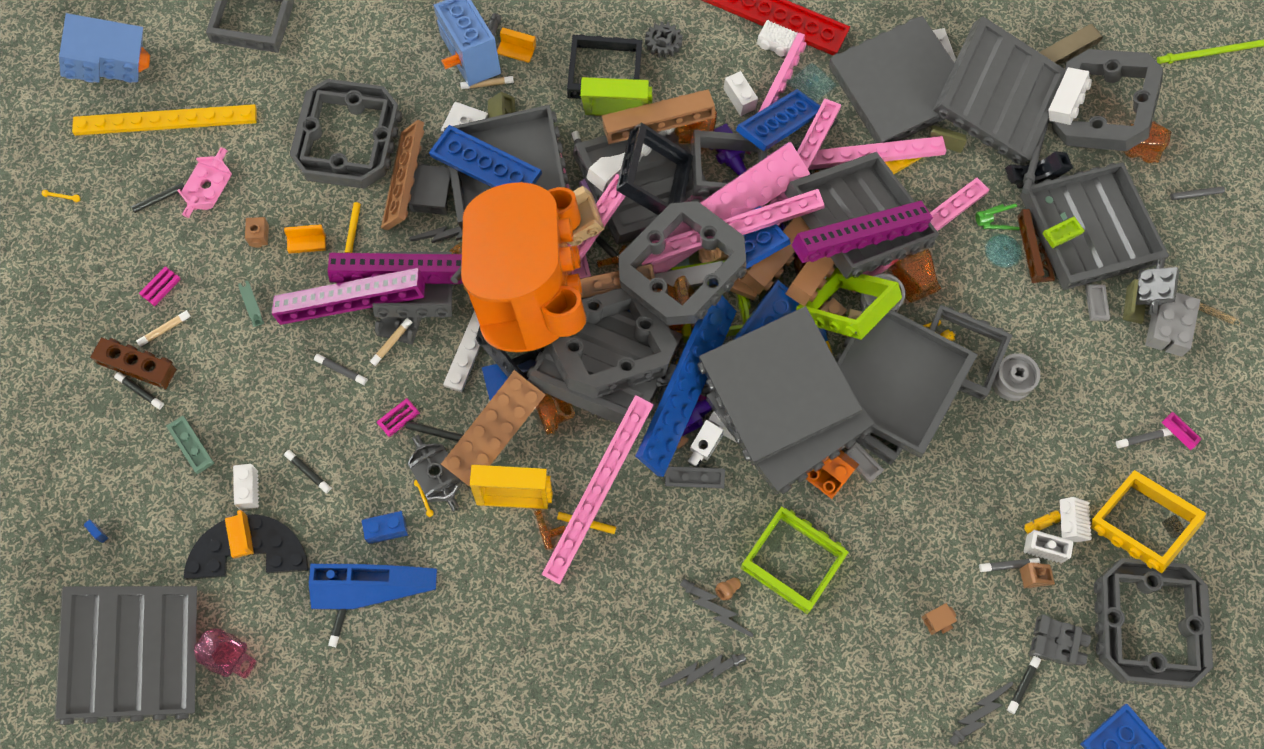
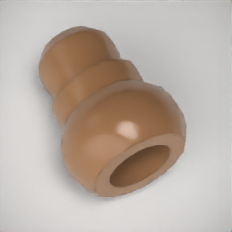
[715,577,741,600]

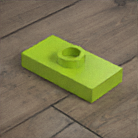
[1042,216,1085,248]

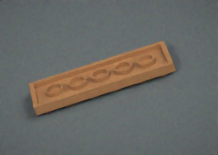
[381,120,424,230]
[441,370,546,486]

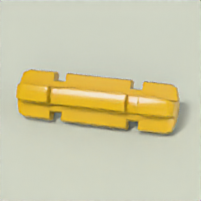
[1024,510,1061,534]

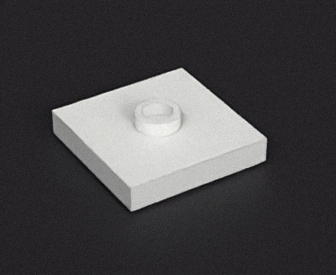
[441,102,488,134]

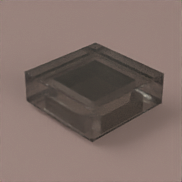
[1162,514,1185,539]

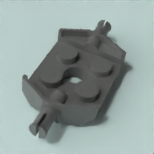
[408,435,464,512]

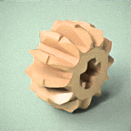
[698,248,729,263]

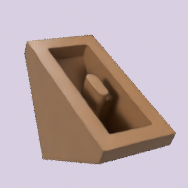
[1020,562,1055,589]

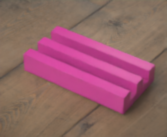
[139,266,181,307]
[376,398,420,437]
[1161,412,1201,450]

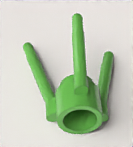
[975,203,1020,230]

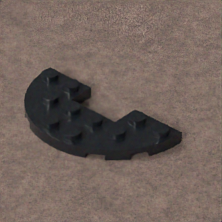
[183,514,308,580]

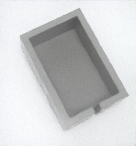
[1145,292,1201,357]

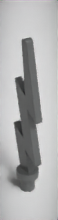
[409,226,463,243]
[680,578,753,637]
[660,653,746,688]
[948,682,1013,747]

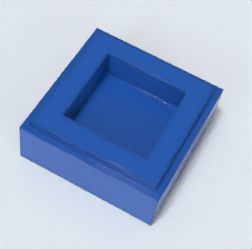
[84,519,108,543]

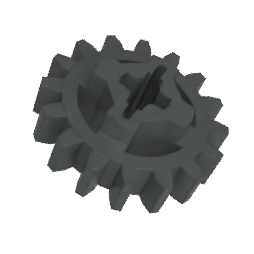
[645,21,683,58]

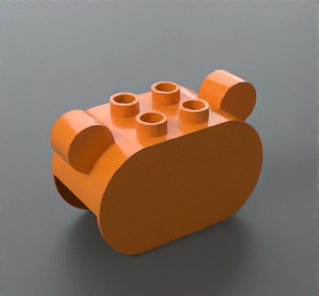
[461,182,586,352]

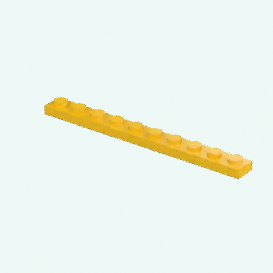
[72,104,257,136]

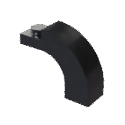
[1005,151,1073,189]

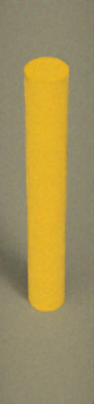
[345,202,361,253]
[557,512,616,534]

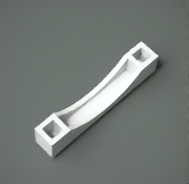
[587,128,675,192]

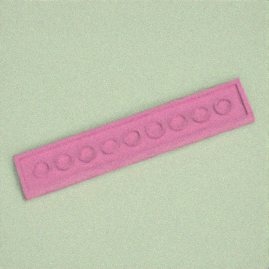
[652,142,810,274]

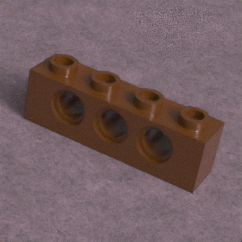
[90,337,177,390]

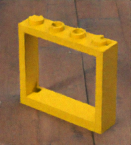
[470,465,553,509]
[1091,470,1206,573]

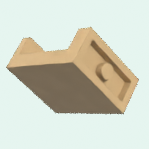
[567,186,605,246]

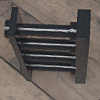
[476,326,544,380]

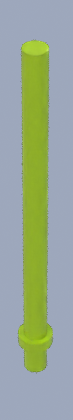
[1157,39,1264,64]

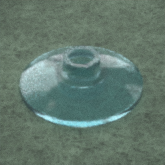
[985,234,1022,268]

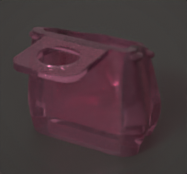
[194,628,256,679]

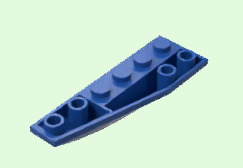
[309,564,437,609]

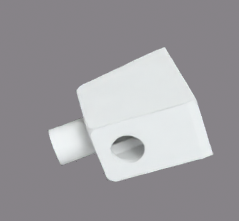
[688,420,724,467]

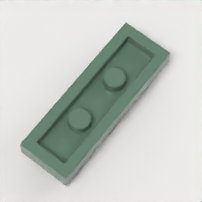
[166,416,215,474]

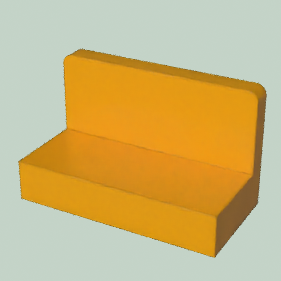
[497,27,536,63]
[284,225,326,254]
[225,510,254,559]

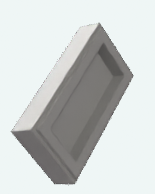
[1085,285,1110,321]
[845,443,884,484]

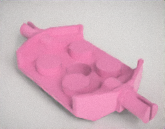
[178,147,232,218]

